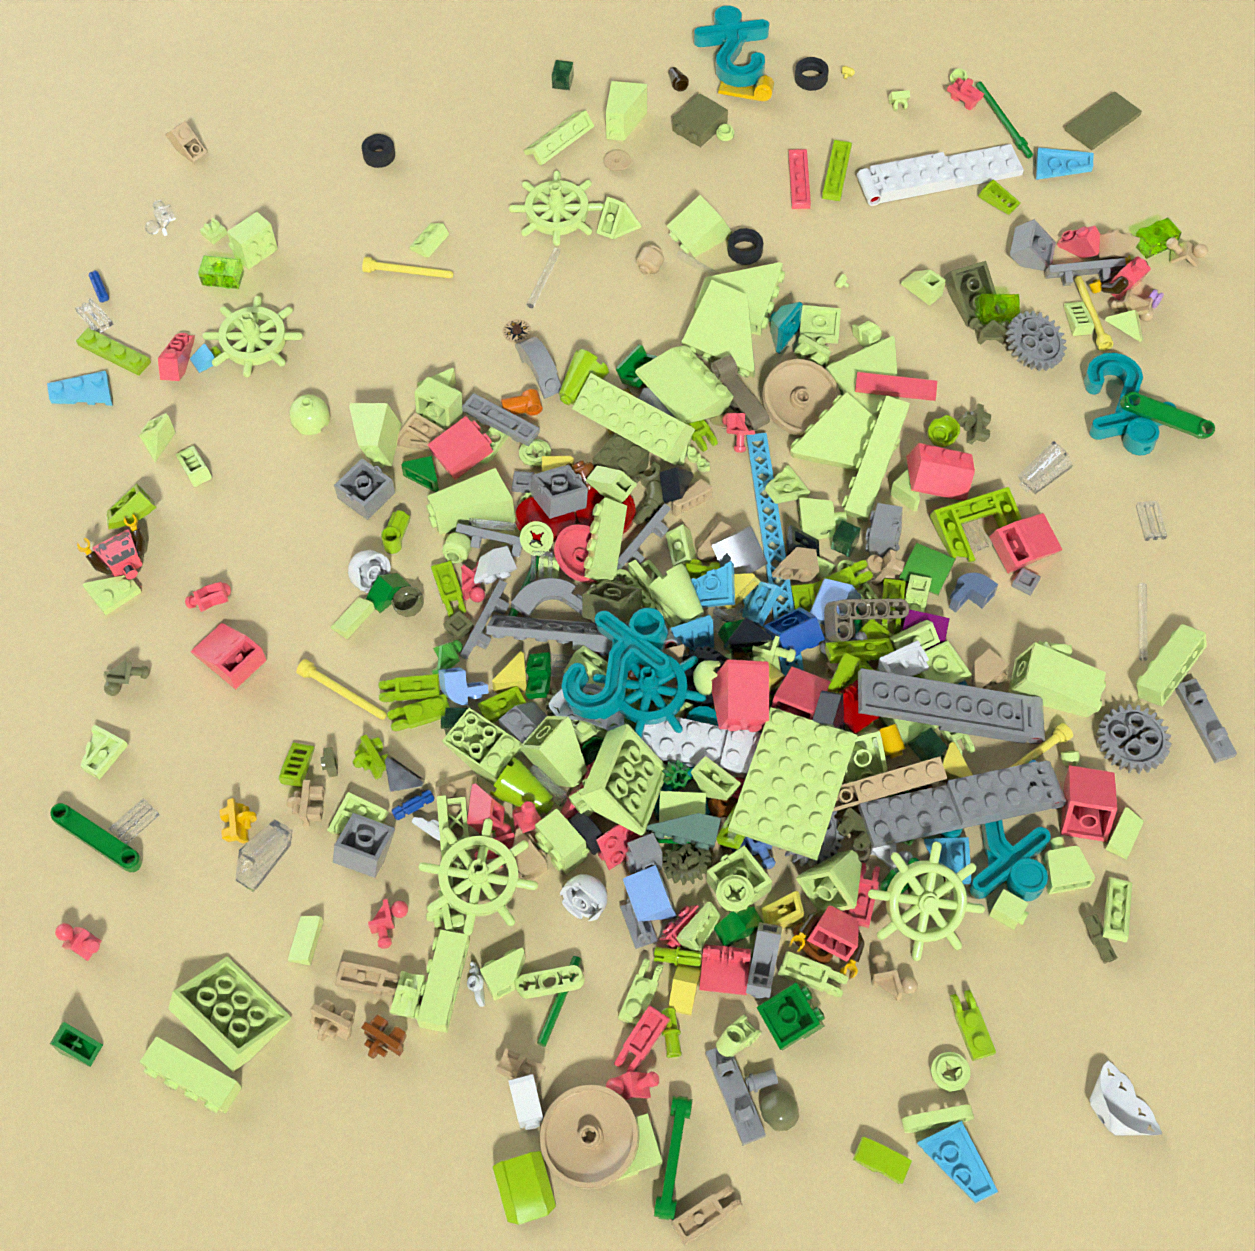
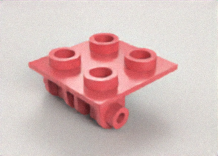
[596,824,643,871]
[699,944,751,995]

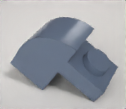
[949,573,998,613]

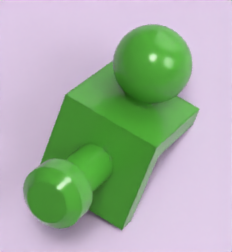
[431,640,463,674]

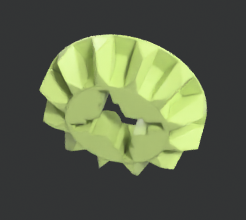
[519,439,551,468]
[520,521,553,555]
[716,875,754,913]
[930,1052,971,1092]

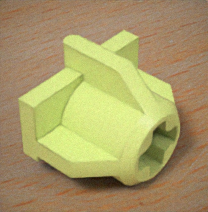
[852,321,882,347]

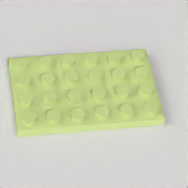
[728,707,858,860]

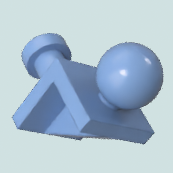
[730,837,776,869]

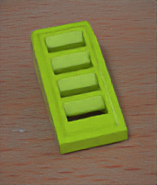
[978,179,1021,215]
[827,653,861,693]
[279,743,315,788]

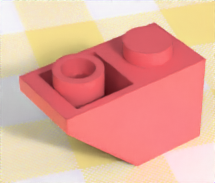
[1057,226,1101,258]
[467,783,505,834]

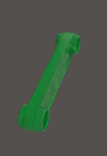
[1120,392,1215,439]
[50,803,142,872]
[654,1096,693,1220]

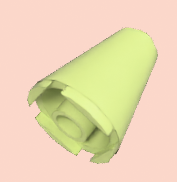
[649,564,704,623]

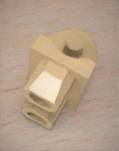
[866,550,904,585]
[286,780,325,826]
[310,1000,355,1041]
[495,1048,546,1087]

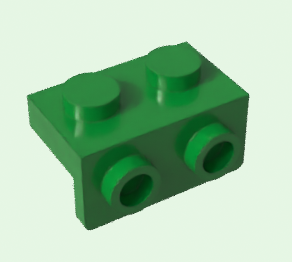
[616,345,658,388]

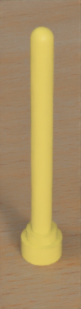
[362,257,454,278]
[1075,276,1114,351]
[296,659,387,720]
[1011,723,1073,767]

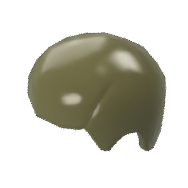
[391,586,424,617]
[760,1090,799,1131]

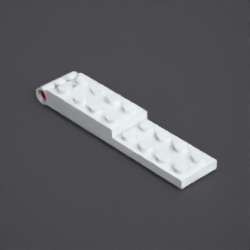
[857,144,1024,206]
[642,711,762,779]

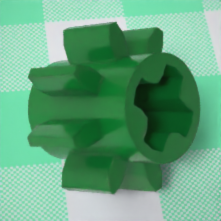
[662,760,691,790]

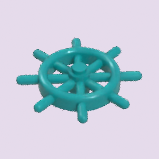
[593,643,706,739]

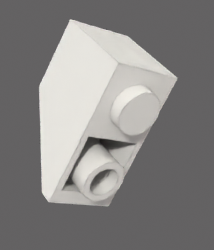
[474,546,517,585]

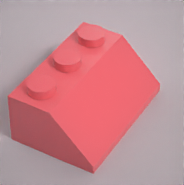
[906,443,975,501]

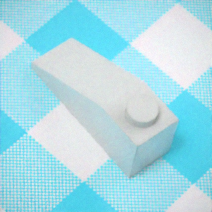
[508,1074,543,1130]

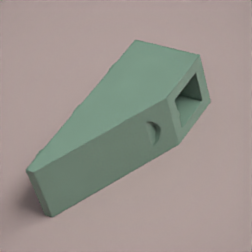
[647,813,721,850]

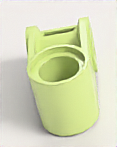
[716,1014,762,1057]

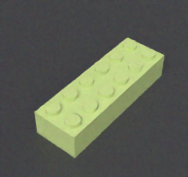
[572,373,695,465]

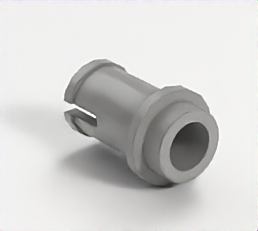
[745,1069,778,1093]

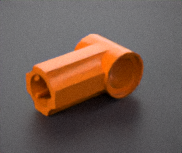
[501,389,543,416]

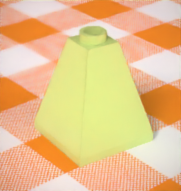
[796,850,862,911]

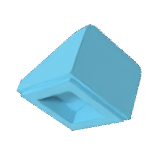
[190,344,214,373]

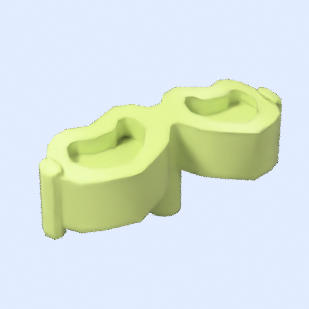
[687,446,710,472]

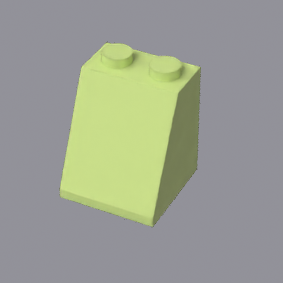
[606,81,647,141]
[667,195,732,257]
[349,403,402,468]
[519,716,587,787]

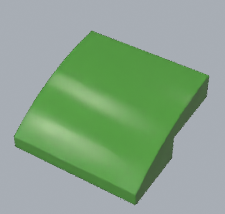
[899,543,956,596]

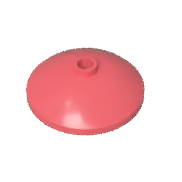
[554,524,598,583]

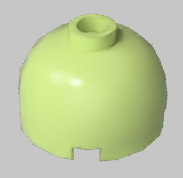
[289,394,330,435]

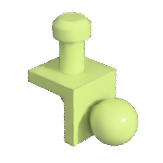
[752,636,796,664]

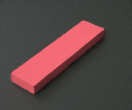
[788,149,811,209]
[855,372,937,401]

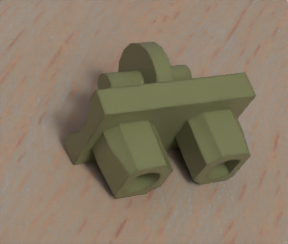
[958,403,991,445]
[837,807,872,851]

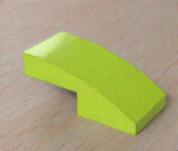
[853,1137,912,1184]

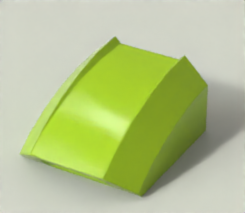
[107,484,157,530]
[492,1151,556,1225]

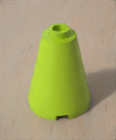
[559,349,609,406]
[490,757,554,815]

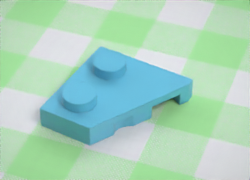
[742,582,781,626]
[671,615,714,651]
[924,837,972,884]

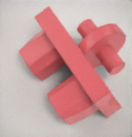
[947,78,984,110]

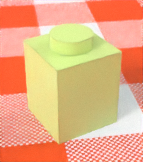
[989,889,1029,930]

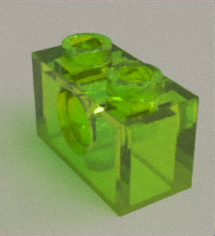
[1135,217,1182,259]
[198,255,244,289]
[975,294,1020,324]

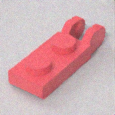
[848,862,880,928]
[614,1005,670,1072]

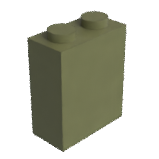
[673,94,728,148]

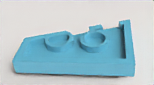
[1036,148,1094,180]
[47,371,113,406]
[691,561,735,608]
[917,1121,998,1204]

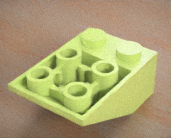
[442,708,523,785]

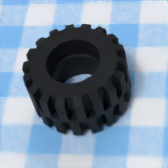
[683,646,730,707]

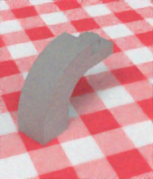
[515,337,561,399]
[511,578,583,618]
[746,922,782,998]

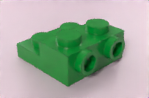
[756,982,825,1051]

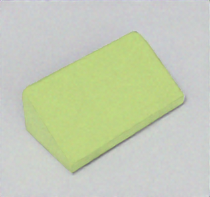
[409,223,449,258]
[666,525,697,567]
[331,597,375,639]
[889,620,940,651]
[1105,807,1144,860]
[288,916,324,966]

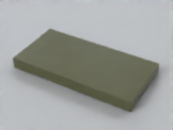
[1065,92,1142,150]

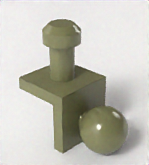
[969,318,1010,345]
[103,657,149,696]

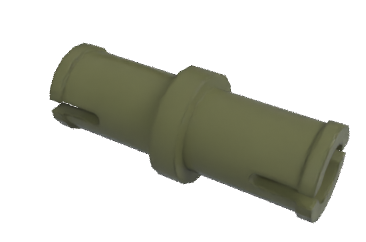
[1083,914,1118,964]

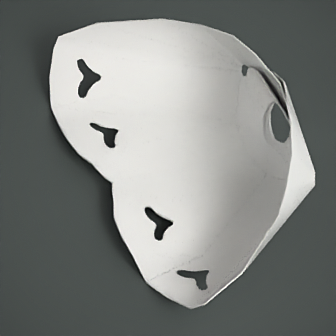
[549,683,624,731]
[1089,1061,1162,1136]

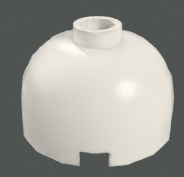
[348,550,391,593]
[560,874,608,921]

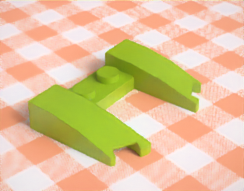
[930,487,1022,562]

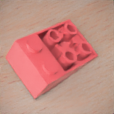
[989,513,1063,574]
[190,623,267,690]

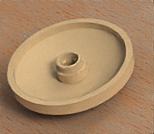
[762,359,840,436]
[540,1085,640,1189]

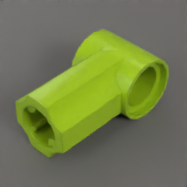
[381,510,410,554]

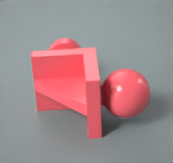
[722,413,755,452]
[461,561,485,603]
[185,581,231,612]
[512,801,542,833]
[474,823,515,868]
[368,899,408,949]
[55,923,102,961]
[605,1071,659,1100]

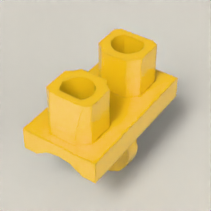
[219,798,257,844]

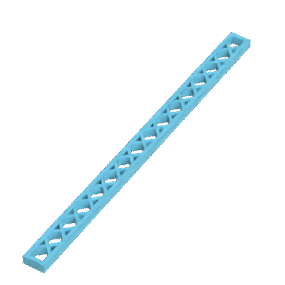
[746,433,804,681]

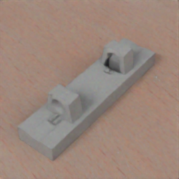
[1045,258,1126,286]
[462,393,540,447]
[617,504,671,570]
[456,524,541,557]
[459,580,509,659]
[1175,678,1237,763]
[706,1048,766,1146]

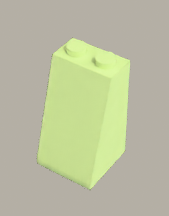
[426,468,515,534]
[1007,642,1106,718]

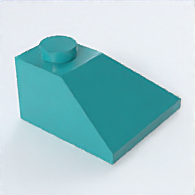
[769,302,803,354]

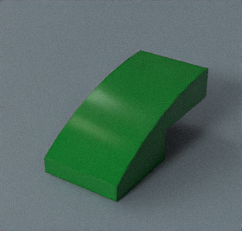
[525,652,551,699]

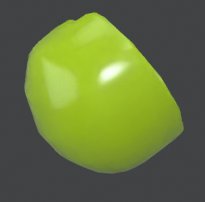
[927,415,960,447]

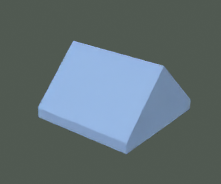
[810,579,862,633]
[623,865,677,922]

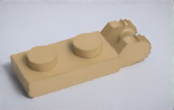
[335,961,400,997]
[671,1185,742,1246]

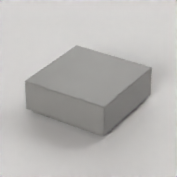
[512,471,535,493]
[1012,568,1041,596]

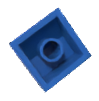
[763,607,825,657]

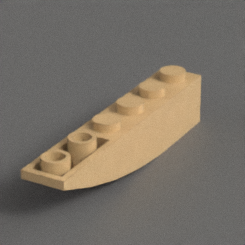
[833,757,947,812]

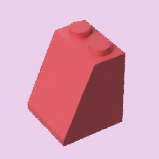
[711,660,769,732]
[771,667,831,720]
[1061,765,1117,842]

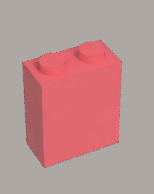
[427,416,494,480]

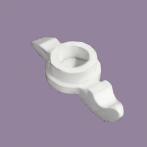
[412,817,440,841]
[467,961,485,1007]

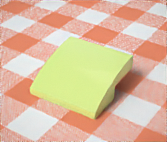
[616,1113,663,1181]

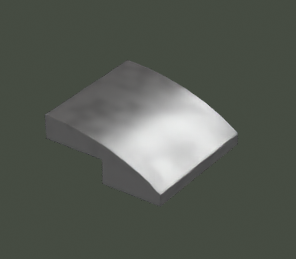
[711,525,768,574]

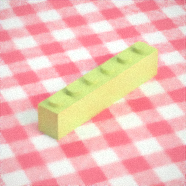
[842,395,910,522]

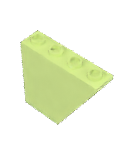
[694,262,785,336]
[682,280,755,378]
[826,336,899,419]
[790,392,901,471]

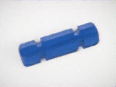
[89,270,109,303]
[391,789,434,820]

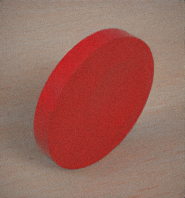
[576,488,636,534]
[515,497,575,542]

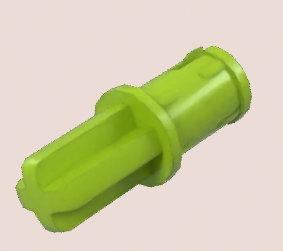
[654,946,702,966]
[662,1008,682,1058]

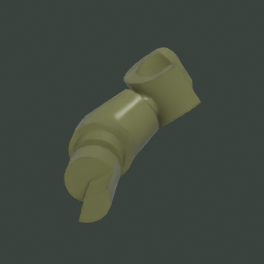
[632,462,665,524]

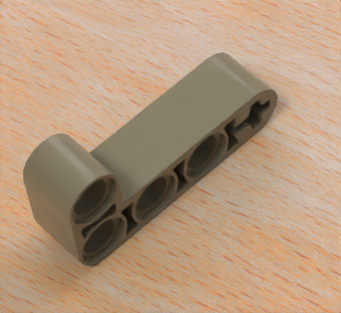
[710,354,770,430]
[824,599,909,642]

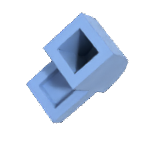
[439,667,489,705]

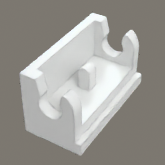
[878,641,929,677]

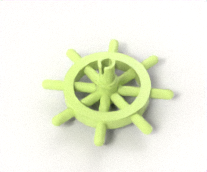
[509,171,604,246]
[202,296,303,377]
[418,818,538,936]
[868,842,985,961]

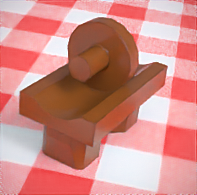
[361,1014,407,1059]

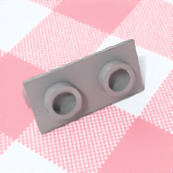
[620,898,658,949]

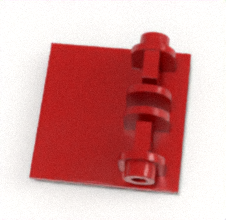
[839,679,880,734]

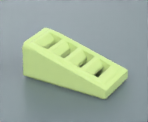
[1064,302,1094,336]
[176,446,212,487]
[676,902,721,952]

